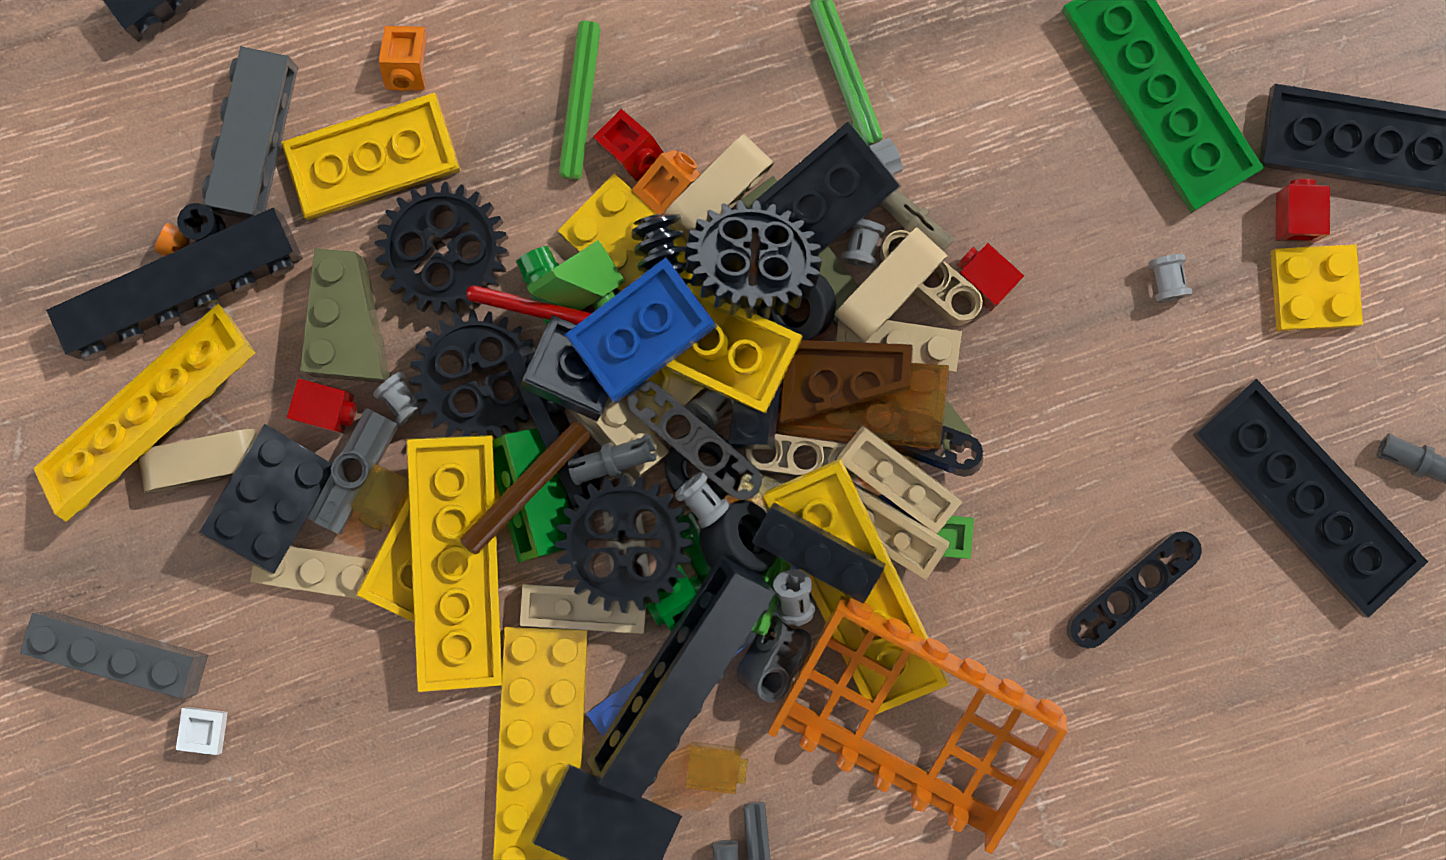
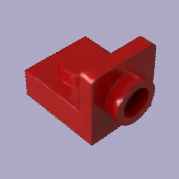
[593,109,664,181]

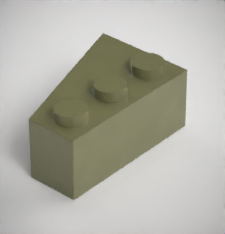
[300,248,391,383]

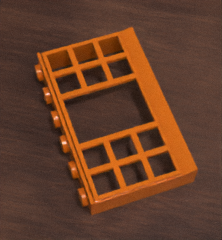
[767,595,1068,854]

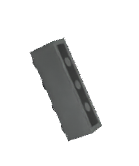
[202,46,298,219]
[20,611,208,699]

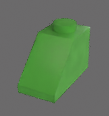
[526,240,625,311]

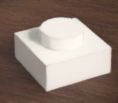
[176,707,228,755]

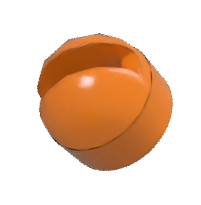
[154,223,190,256]

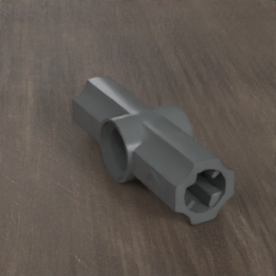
[308,408,399,534]

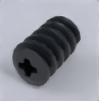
[631,214,691,285]

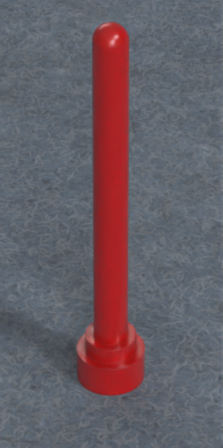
[466,285,592,325]

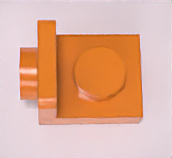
[378,26,427,91]
[632,150,701,215]

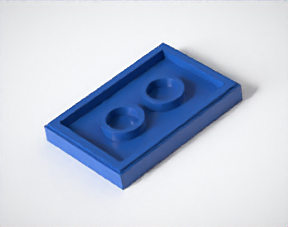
[565,258,717,403]

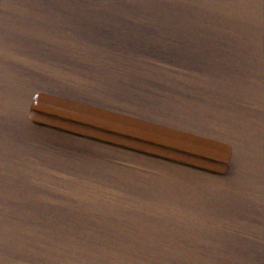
[460,422,590,555]

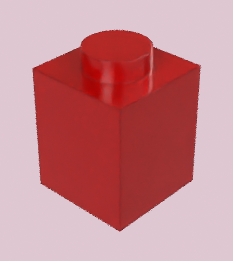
[1275,179,1330,242]
[957,243,1024,312]
[286,378,357,434]

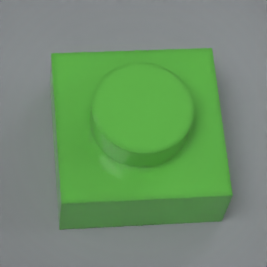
[938,516,974,559]

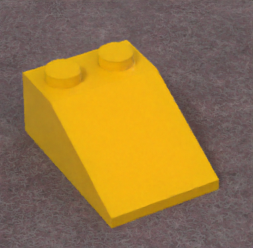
[663,283,803,414]

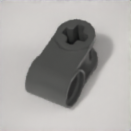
[737,616,812,703]

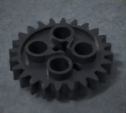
[374,181,510,315]
[684,200,822,319]
[409,310,533,439]
[555,475,694,613]

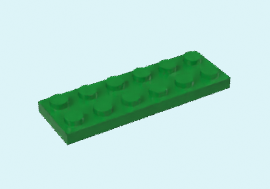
[1061,0,1264,213]

